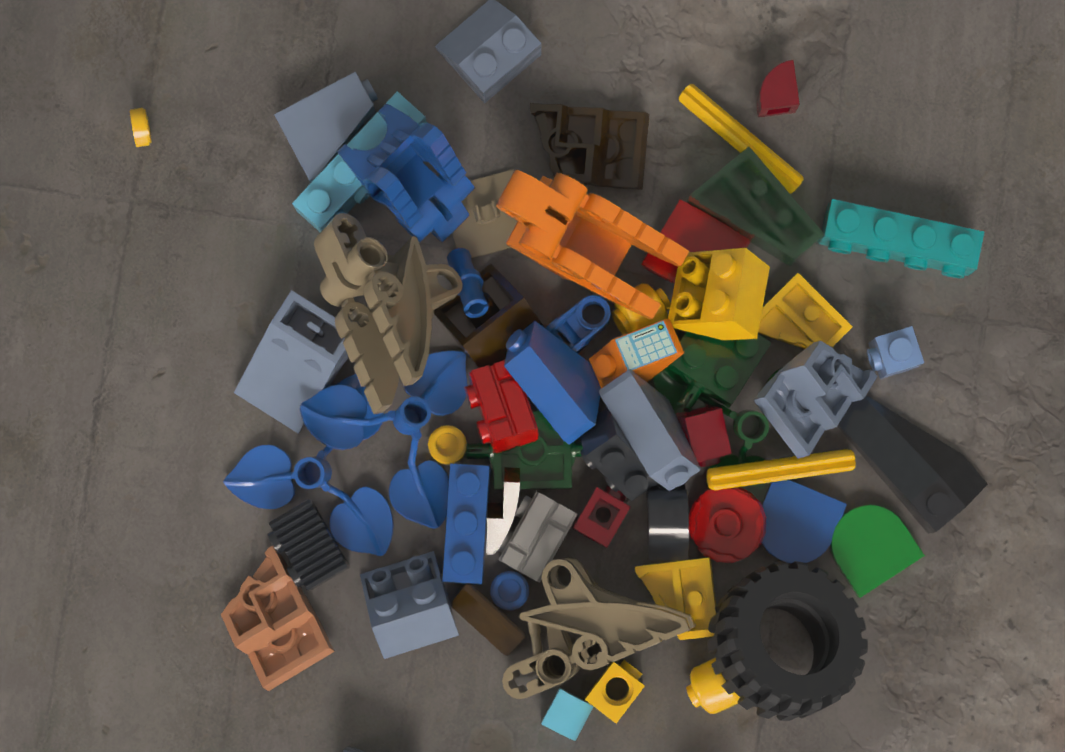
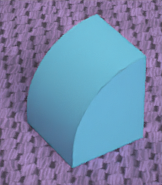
[541,687,594,741]

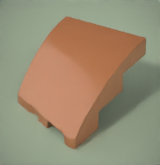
[221,545,335,691]

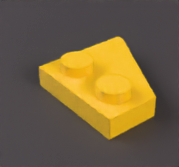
[758,273,853,349]
[635,558,717,640]

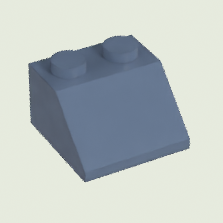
[435,0,542,103]

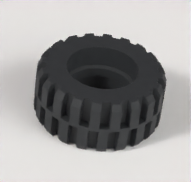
[707,561,868,721]

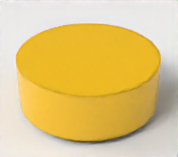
[130,108,152,147]
[428,425,467,465]

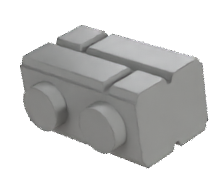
[497,491,578,583]

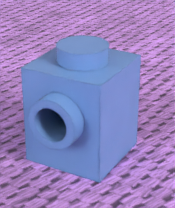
[867,326,924,379]

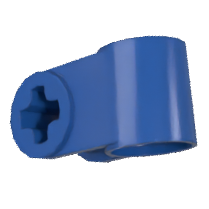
[545,295,611,354]

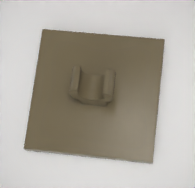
[453,169,518,259]

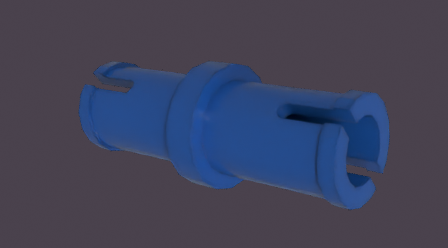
[447,248,489,318]

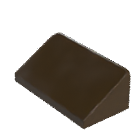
[451,584,526,656]

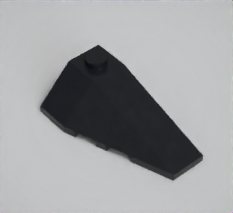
[837,395,988,534]

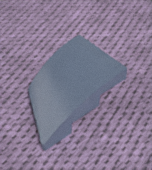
[753,341,878,458]

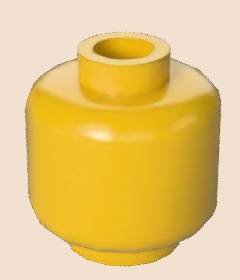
[611,283,671,335]
[686,657,740,714]

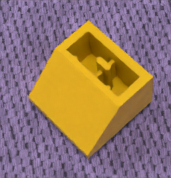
[668,248,770,340]

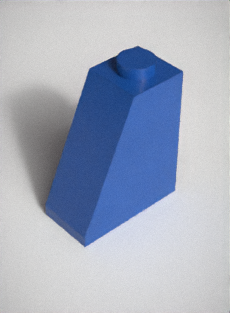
[504,321,601,445]

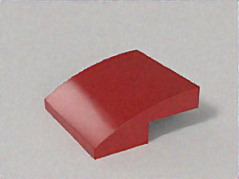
[641,199,750,284]

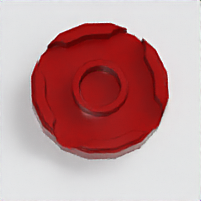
[689,487,766,563]

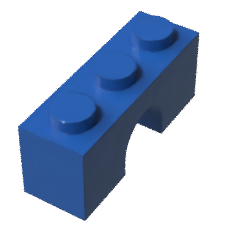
[442,463,491,584]

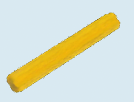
[678,84,804,194]
[706,449,856,490]

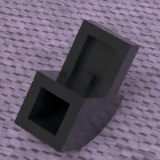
[646,483,689,561]

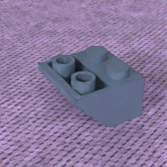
[360,551,459,659]

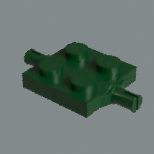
[667,332,771,412]
[466,411,583,490]

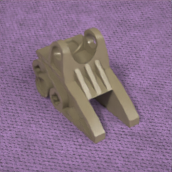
[314,213,462,414]
[502,558,696,699]

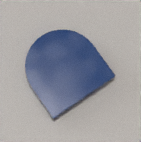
[762,480,847,564]

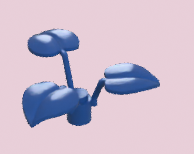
[300,351,468,529]
[223,374,394,556]

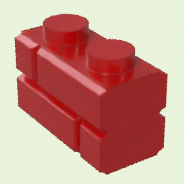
[464,360,538,453]

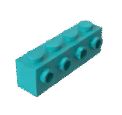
[819,199,984,279]

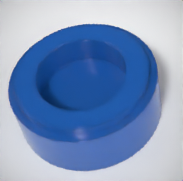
[490,571,529,610]

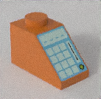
[589,319,684,389]

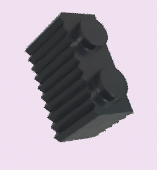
[267,499,350,591]

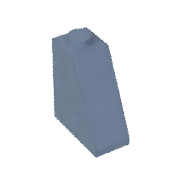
[274,72,378,183]
[599,369,701,491]

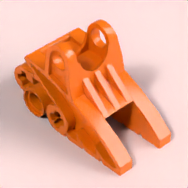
[496,170,689,320]

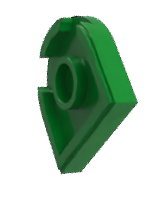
[831,505,925,598]

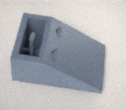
[234,290,348,434]

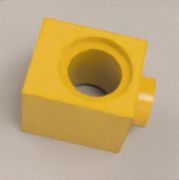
[584,660,645,724]

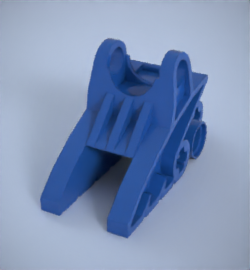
[337,104,475,243]

